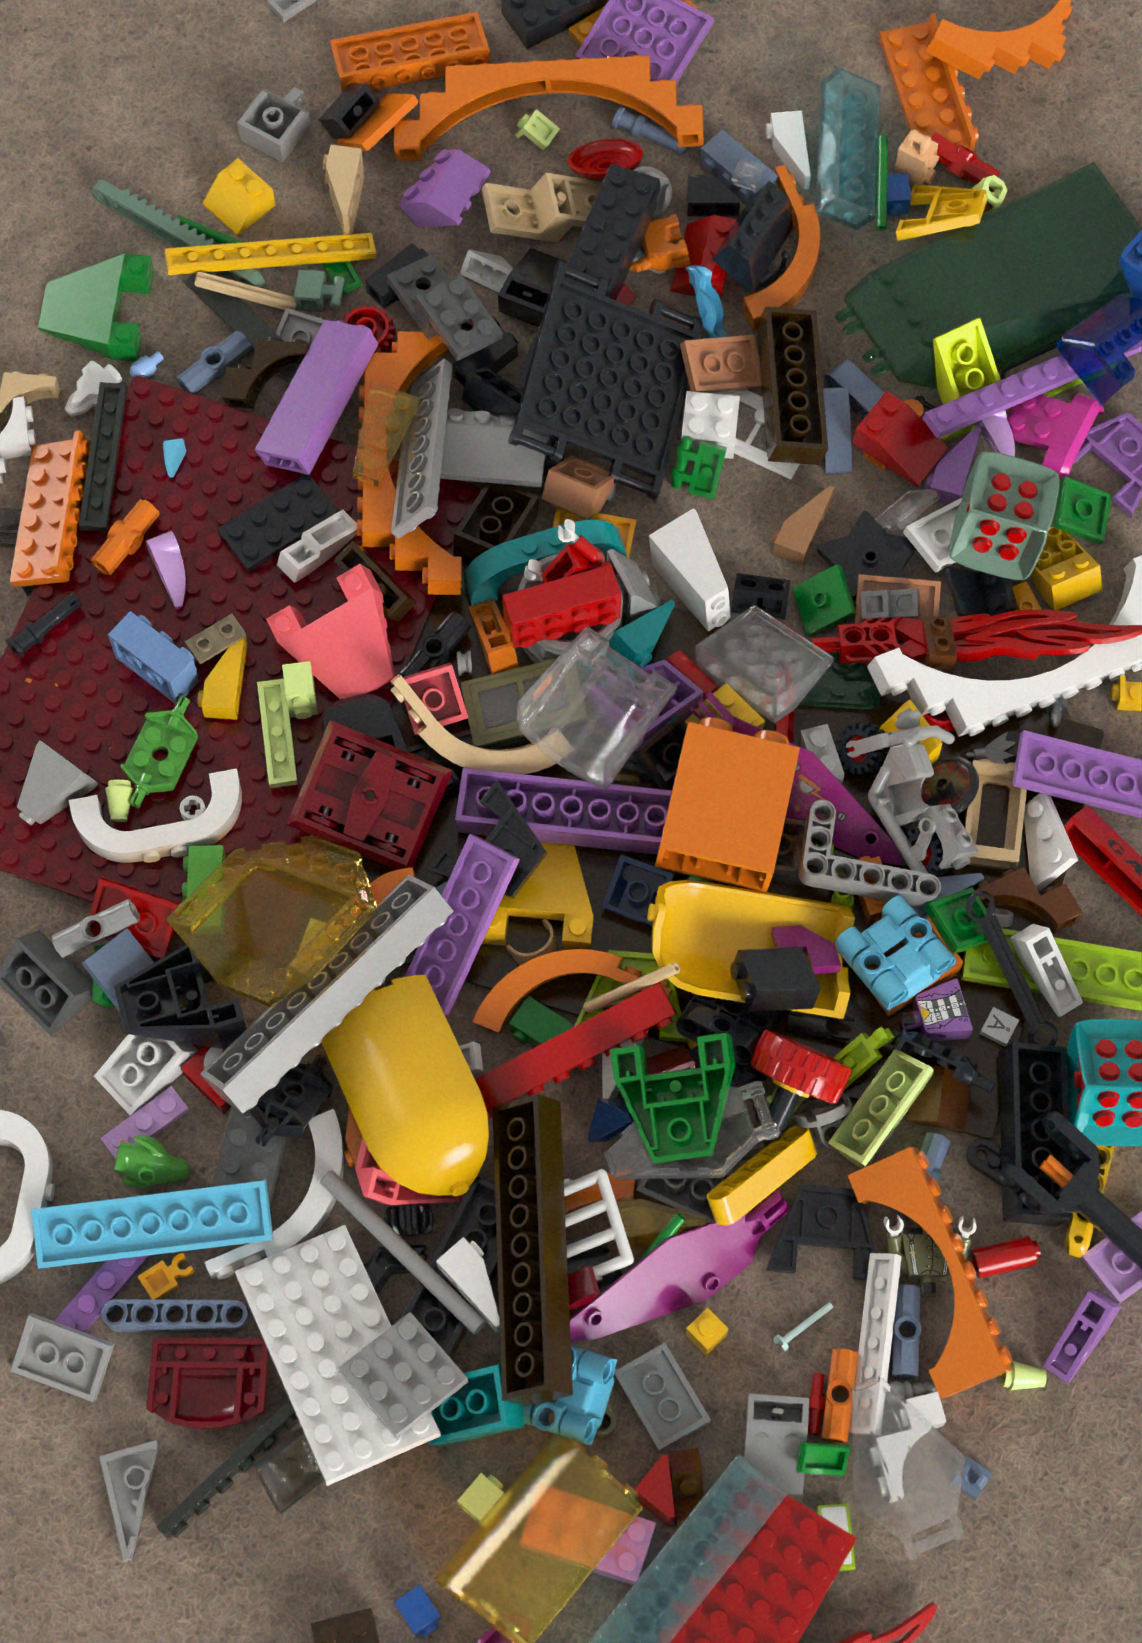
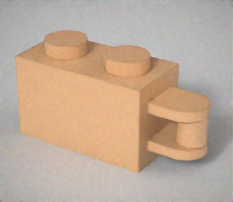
[894,129,939,187]

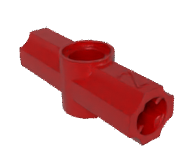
[931,132,1001,190]

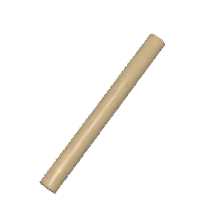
[584,962,680,1013]

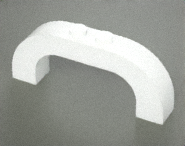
[69,768,242,863]
[0,1110,55,1284]

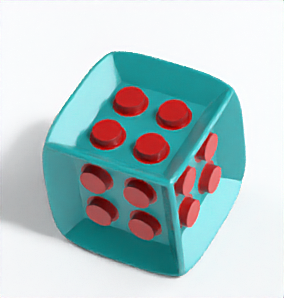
[1067,1019,1142,1146]

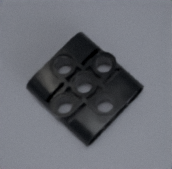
[676,993,781,1065]

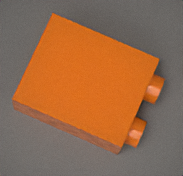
[655,717,800,893]

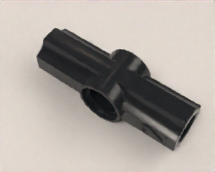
[399,611,471,677]

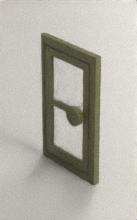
[461,656,588,747]

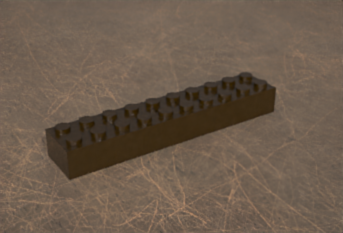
[492,1094,573,1406]

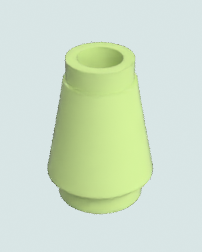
[105,780,134,822]
[1000,1361,1046,1391]

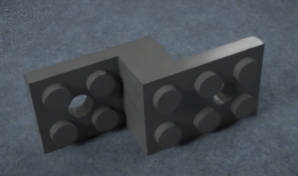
[387,254,503,361]

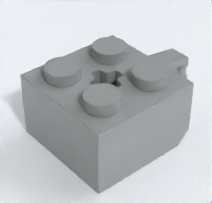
[237,87,311,163]

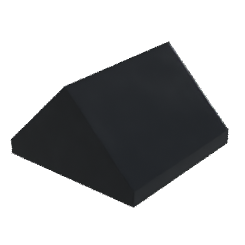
[636,714,687,790]

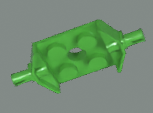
[121,696,198,808]

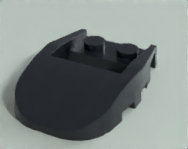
[321,694,411,780]

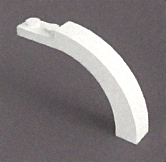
[205,1109,344,1280]

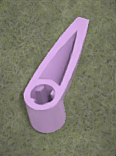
[975,410,1015,457]
[146,531,186,610]

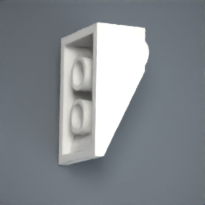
[94,1034,199,1116]

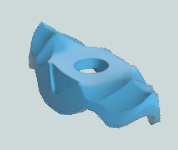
[685,265,729,339]

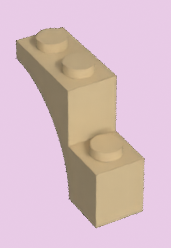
[0,371,60,431]

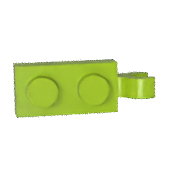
[833,1027,895,1090]

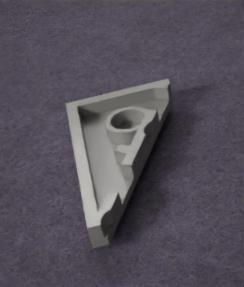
[99,1440,159,1562]

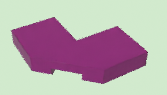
[771,925,841,974]

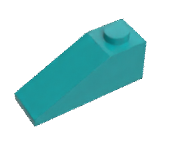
[607,600,675,671]

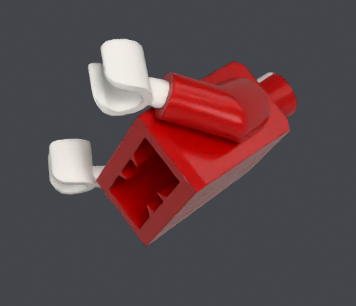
[524,519,613,584]

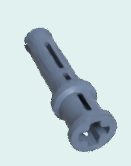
[612,106,687,156]

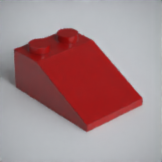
[852,391,948,488]

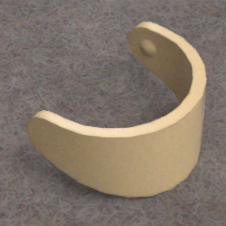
[506,919,558,965]

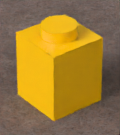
[685,1307,729,1356]

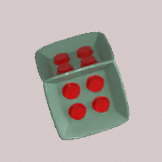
[949,452,1059,580]

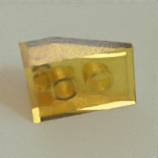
[615,1197,706,1252]

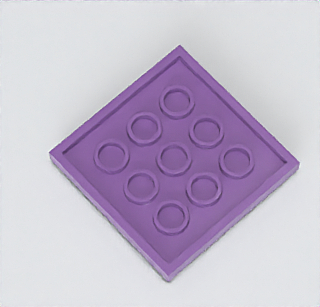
[575,0,714,84]

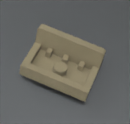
[185,613,246,664]

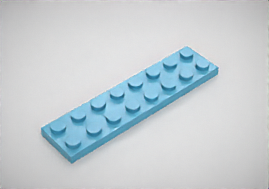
[31,1180,273,1269]

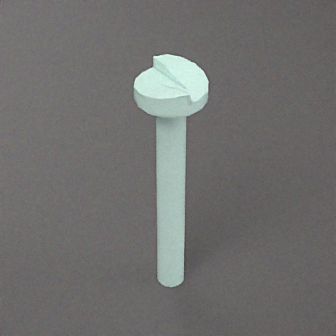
[773,1302,833,1351]

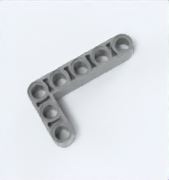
[798,800,941,907]

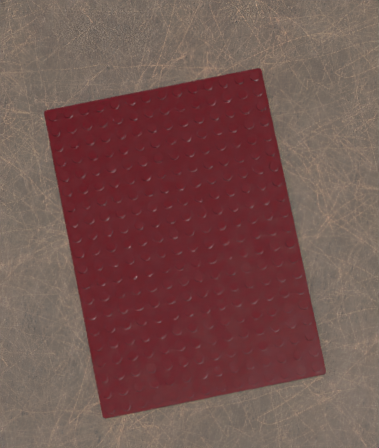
[0,376,480,967]

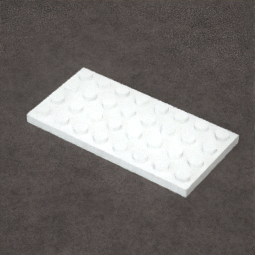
[235,1225,440,1486]

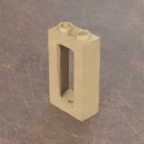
[963,759,1027,871]

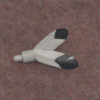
[966,731,1020,764]

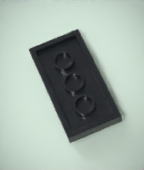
[218,474,338,573]

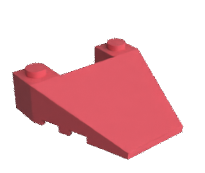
[266,564,395,700]

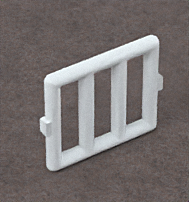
[564,1169,634,1282]

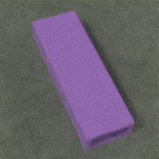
[255,320,378,475]

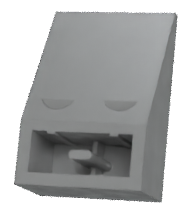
[742,1393,809,1496]

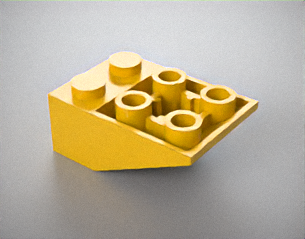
[1030,527,1103,610]

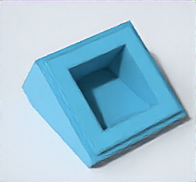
[163,439,186,477]

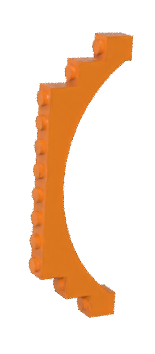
[394,55,704,161]
[357,325,461,595]

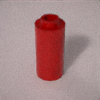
[666,650,719,700]
[971,1236,1041,1279]

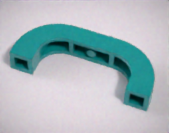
[463,520,628,606]

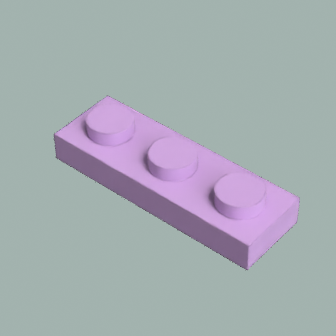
[100,1086,189,1159]

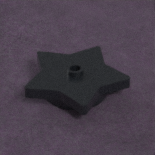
[817,510,917,601]

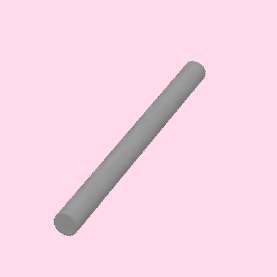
[320,1170,486,1335]

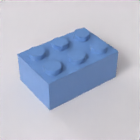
[108,611,199,704]

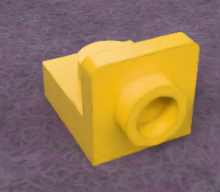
[1111,675,1142,711]

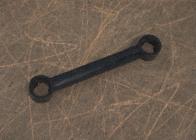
[966,891,1058,1046]

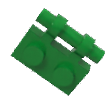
[671,436,727,499]

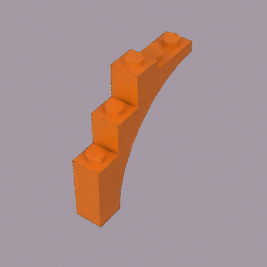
[925,0,1073,80]

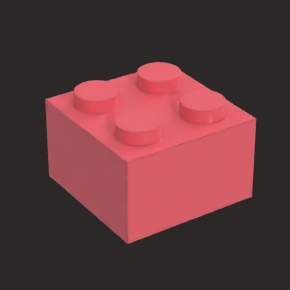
[403,663,468,735]

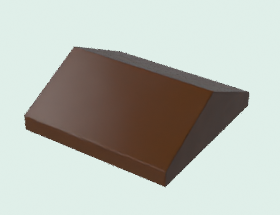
[906,1066,971,1132]

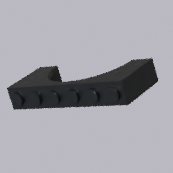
[365,243,518,387]

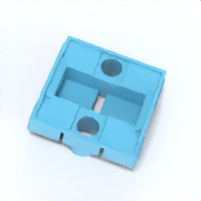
[835,895,956,1011]
[522,1345,617,1445]

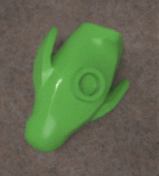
[113,1135,190,1188]

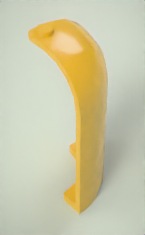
[647,880,855,1019]
[321,975,489,1196]

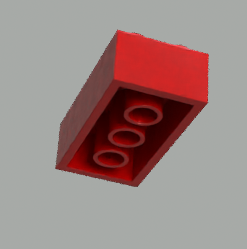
[503,565,621,648]

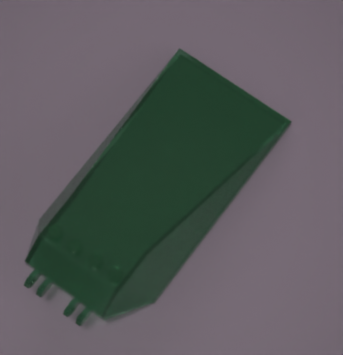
[834,162,1142,389]

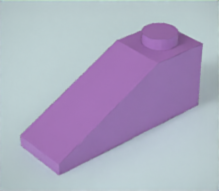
[925,426,982,504]
[1043,1289,1122,1383]

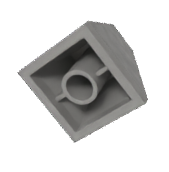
[17,740,99,825]

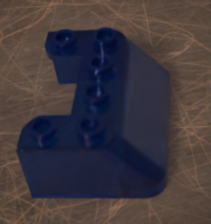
[1057,296,1142,405]

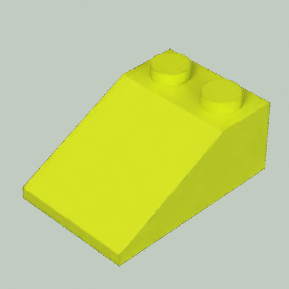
[933,318,1001,405]

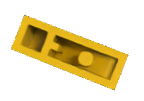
[198,637,248,720]

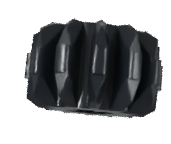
[384,1203,434,1237]

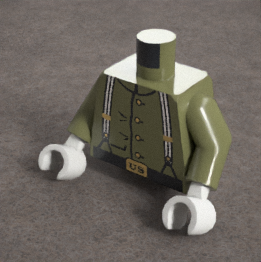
[883,1215,976,1298]

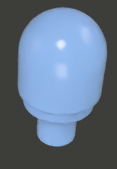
[129,351,164,379]

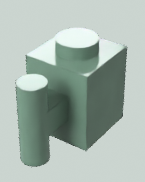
[294,269,344,312]

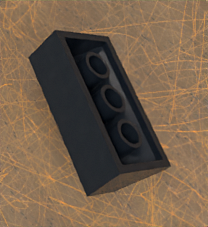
[712,180,793,293]

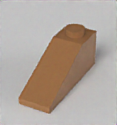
[771,486,834,566]

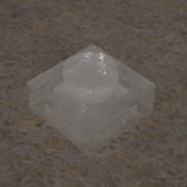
[731,158,764,192]

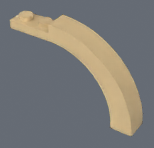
[390,674,576,774]

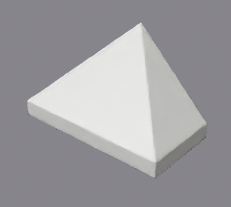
[460,250,513,293]

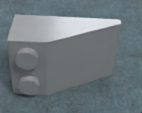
[607,549,662,625]

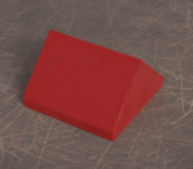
[634,1455,675,1527]

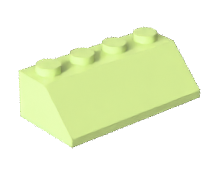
[828,1049,934,1168]

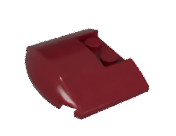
[146,1337,269,1429]

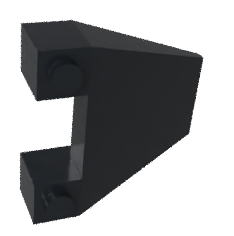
[114,933,247,1049]

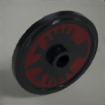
[921,756,979,814]

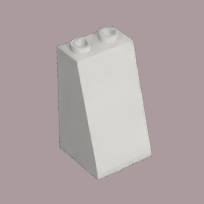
[649,508,731,631]

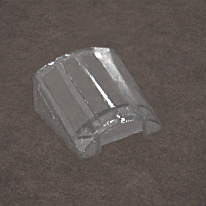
[517,626,677,790]

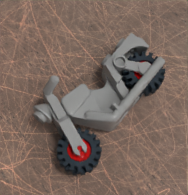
[836,709,978,877]

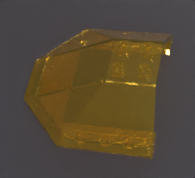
[167,835,378,1006]

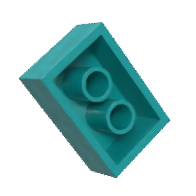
[428,1365,525,1446]

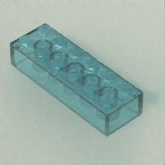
[816,67,881,231]

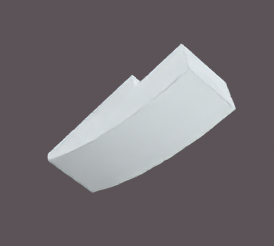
[277,510,357,583]

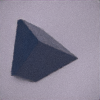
[587,1098,637,1143]

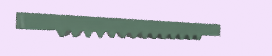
[91,179,266,288]

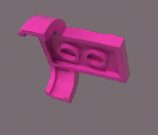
[1007,393,1104,485]

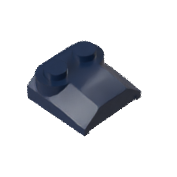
[601,855,675,927]

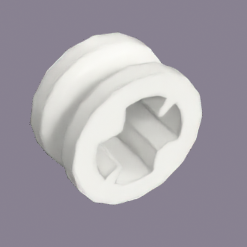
[180,796,206,821]

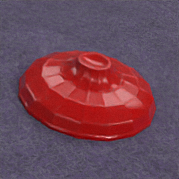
[567,139,644,181]

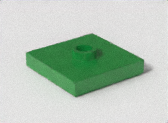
[1053,476,1112,544]
[792,564,857,637]
[924,887,988,955]

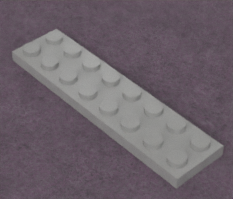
[391,358,452,539]

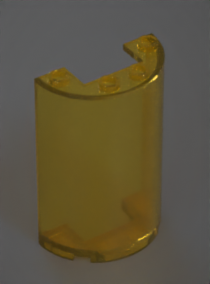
[434,1435,643,1643]

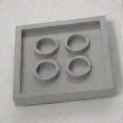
[339,1312,468,1439]

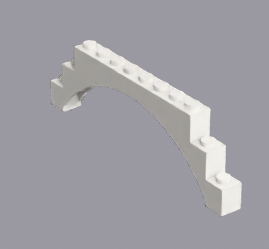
[867,555,1142,737]

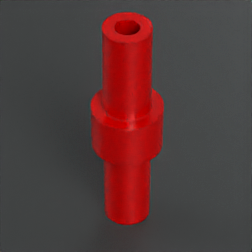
[807,1373,826,1435]

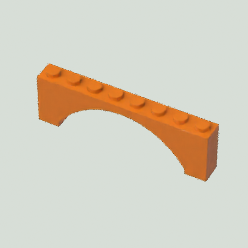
[847,1147,1012,1398]

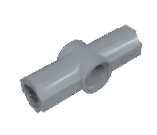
[52,899,140,958]

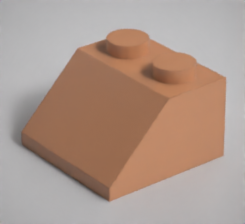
[541,455,615,519]

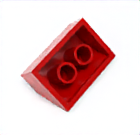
[670,215,736,300]

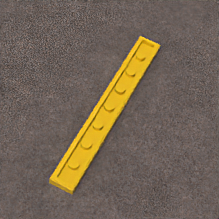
[164,233,376,275]

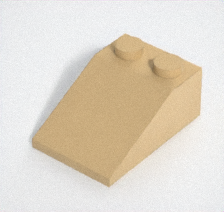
[323,145,365,235]

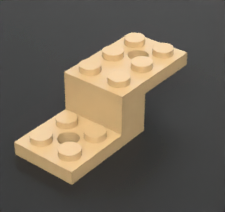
[481,172,603,243]

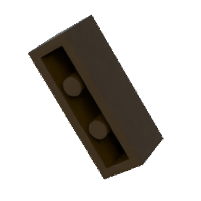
[334,541,417,622]

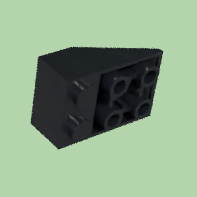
[498,248,567,327]

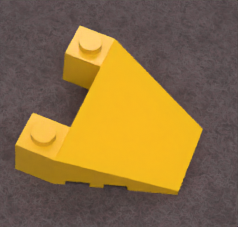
[482,842,593,950]

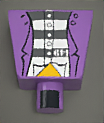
[900,979,973,1041]

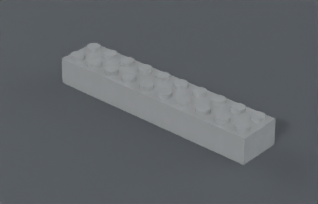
[200,875,454,1114]

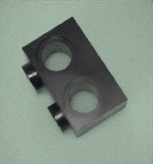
[731,573,791,620]

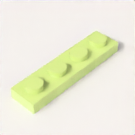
[257,679,298,788]

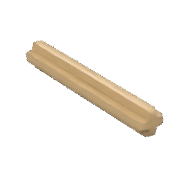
[194,271,297,310]

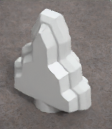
[64,361,123,417]

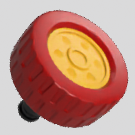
[750,1029,852,1141]

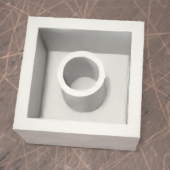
[681,391,740,459]

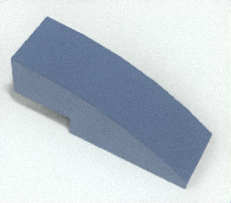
[823,387,852,474]

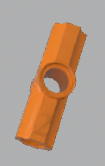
[91,499,160,576]
[821,1348,858,1444]

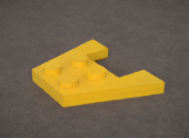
[896,184,987,241]

